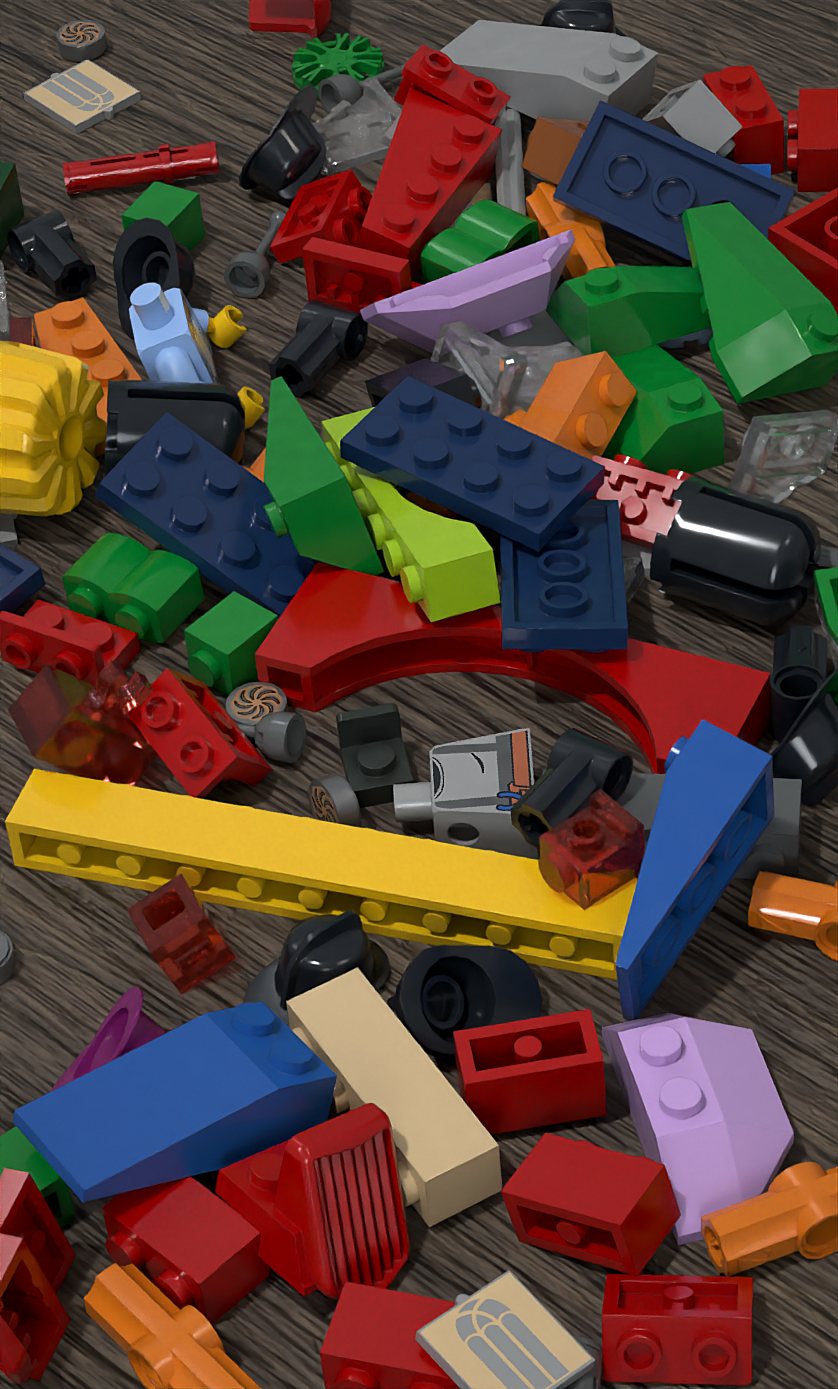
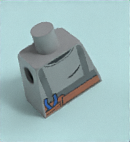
[393,728,538,859]

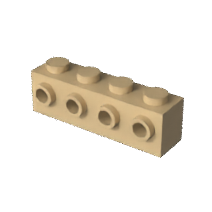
[286,967,502,1227]

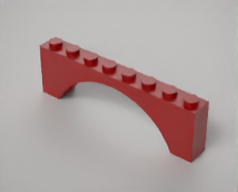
[255,562,770,774]

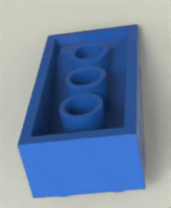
[615,719,774,1021]
[13,1001,337,1202]

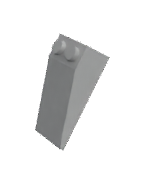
[440,20,658,121]

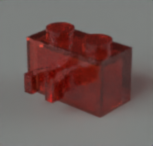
[8,660,159,786]

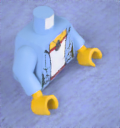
[129,283,265,429]

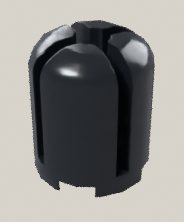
[104,379,245,477]
[650,476,821,627]

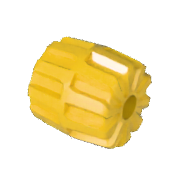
[0,341,107,517]

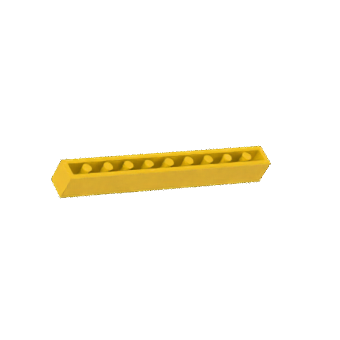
[5,768,638,980]

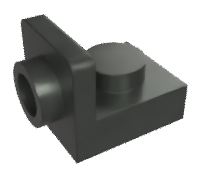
[336,703,414,808]

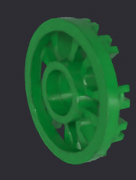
[292,33,385,98]

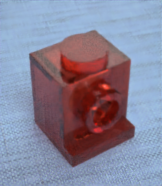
[538,789,645,910]
[126,874,236,994]

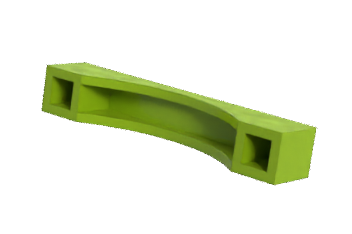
[321,407,501,622]

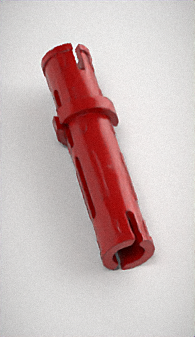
[63,141,220,196]

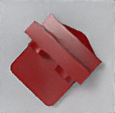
[215,1103,412,1299]
[0,1168,76,1384]

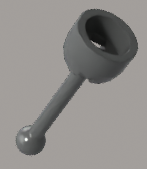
[318,56,412,118]
[224,210,287,298]
[236,711,306,763]

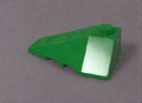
[682,202,838,404]
[546,266,711,358]
[601,344,724,475]
[263,376,384,576]

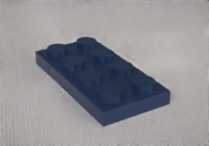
[552,100,796,266]
[340,376,605,552]
[95,412,338,619]
[500,500,628,653]

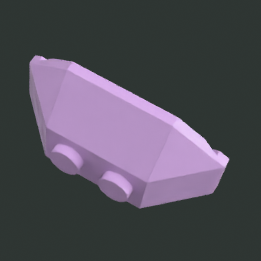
[360,230,575,357]
[602,1013,794,1245]

